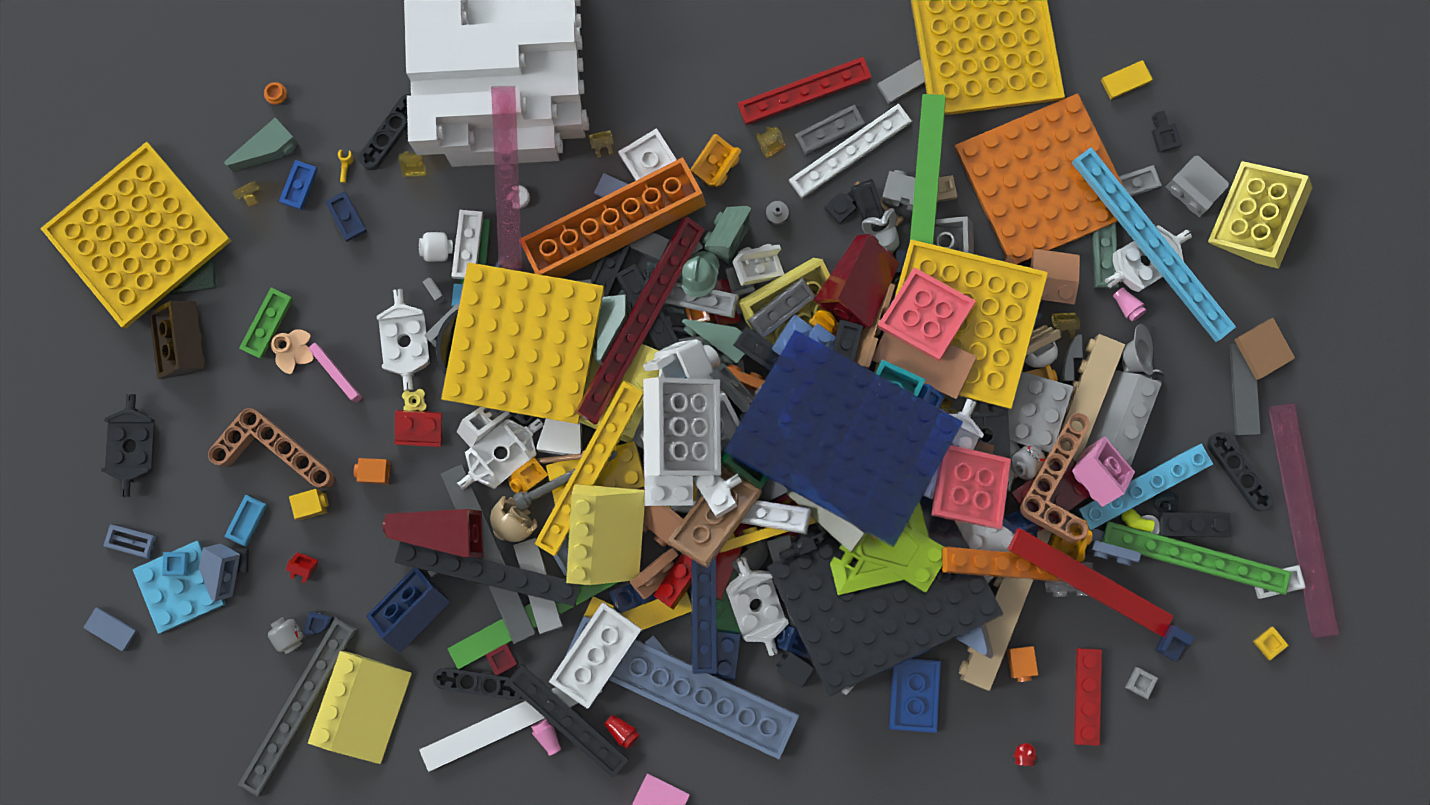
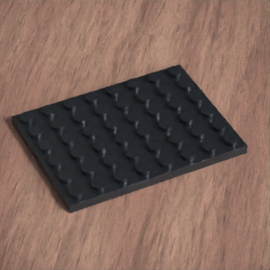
[767,494,1004,697]

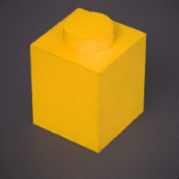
[289,489,329,521]

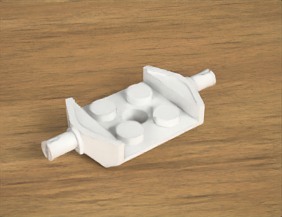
[1105,225,1192,292]
[377,289,430,391]
[916,399,984,499]
[457,418,544,490]
[726,557,789,656]

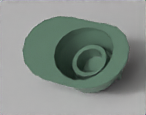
[681,251,719,298]

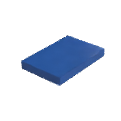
[889,659,941,733]

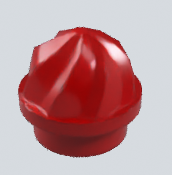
[1013,743,1037,766]

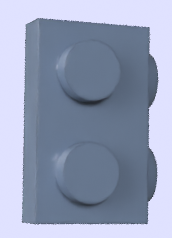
[1087,529,1141,566]

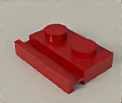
[394,410,443,447]

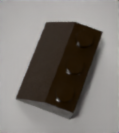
[149,301,205,379]

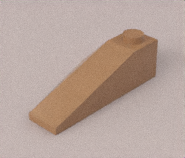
[852,284,895,374]

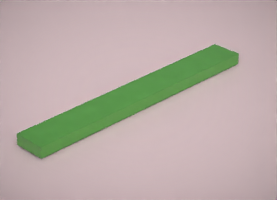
[910,94,946,245]
[1101,521,1291,595]
[447,582,619,669]

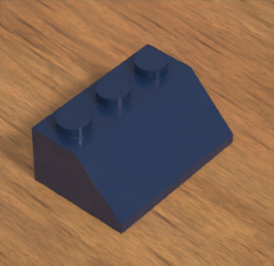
[366,568,450,653]

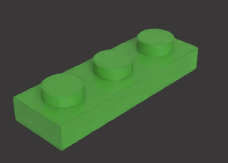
[239,288,293,359]

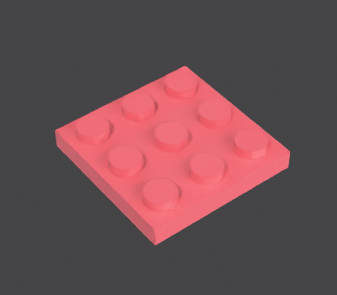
[878,268,976,362]
[932,444,1011,530]

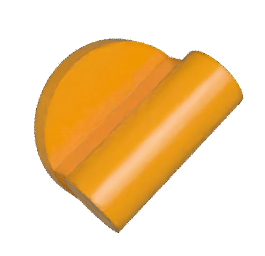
[809,310,836,333]

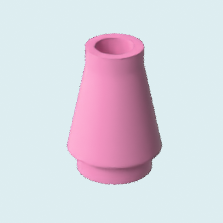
[1113,287,1146,322]
[532,718,561,756]

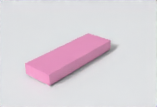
[309,343,363,403]

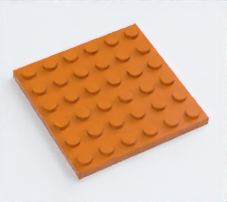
[954,93,1124,265]

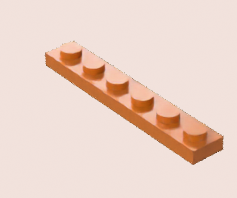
[942,547,1063,582]

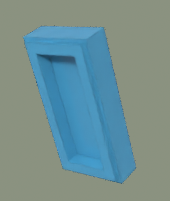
[224,495,268,547]

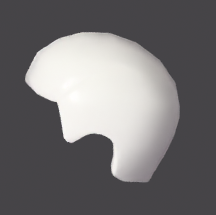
[1025,341,1058,368]

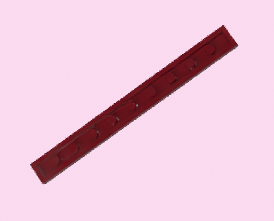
[575,217,705,424]

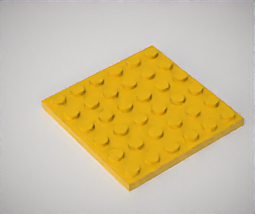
[911,0,1065,115]
[40,142,232,329]
[874,240,1048,410]
[441,262,605,424]

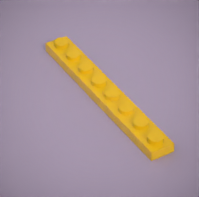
[535,381,644,556]

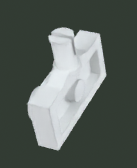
[693,474,742,519]

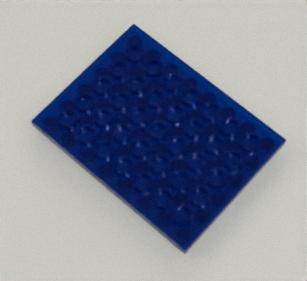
[724,330,963,548]

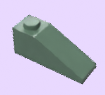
[224,118,298,172]

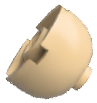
[490,496,537,542]

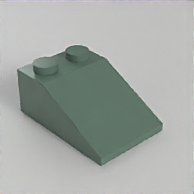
[703,206,751,264]

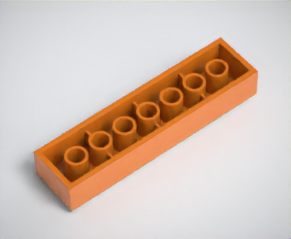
[519,157,706,278]

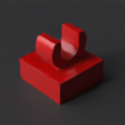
[286,552,319,583]

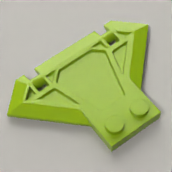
[830,473,945,595]

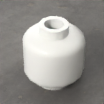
[419,232,453,262]

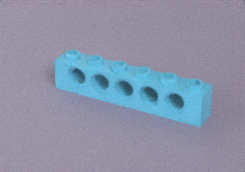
[1073,444,1213,530]

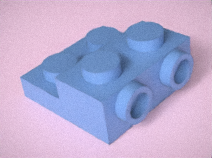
[772,314,835,377]

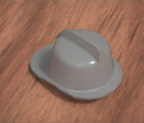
[1122,324,1153,375]

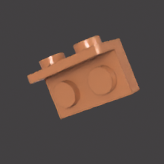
[630,548,678,599]

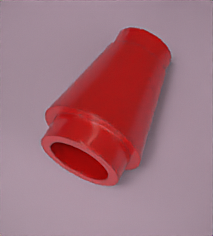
[604,714,640,749]

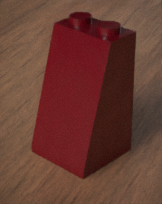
[814,234,900,328]
[383,509,484,558]

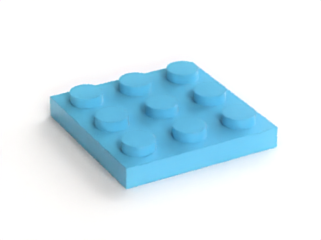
[132,541,226,634]

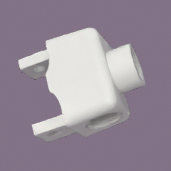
[643,339,720,379]

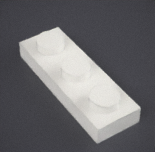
[452,210,484,279]

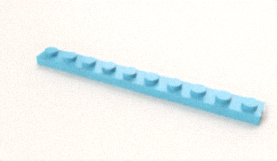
[1071,147,1236,342]

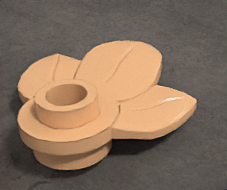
[271,329,314,374]

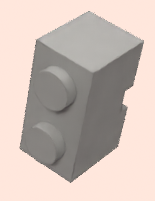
[881,170,915,211]

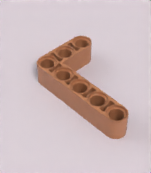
[208,408,335,489]
[1020,413,1090,543]

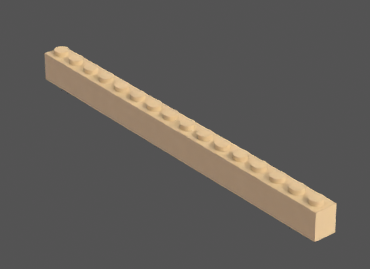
[959,334,1125,691]

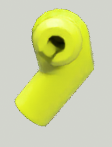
[1121,509,1155,532]

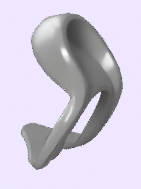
[862,209,900,253]

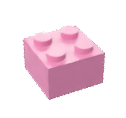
[1072,436,1135,507]

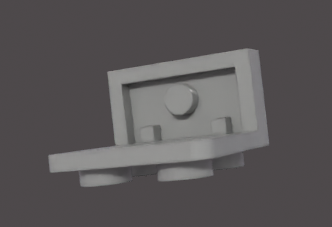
[1165,156,1229,217]

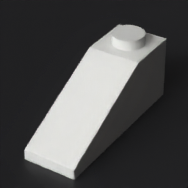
[457,407,512,447]

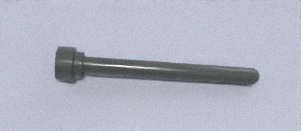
[513,450,617,512]

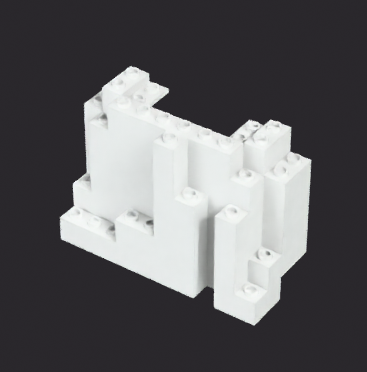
[404,0,589,167]

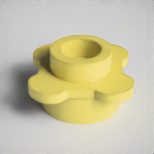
[402,389,427,411]

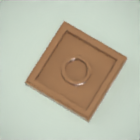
[1234,318,1295,380]

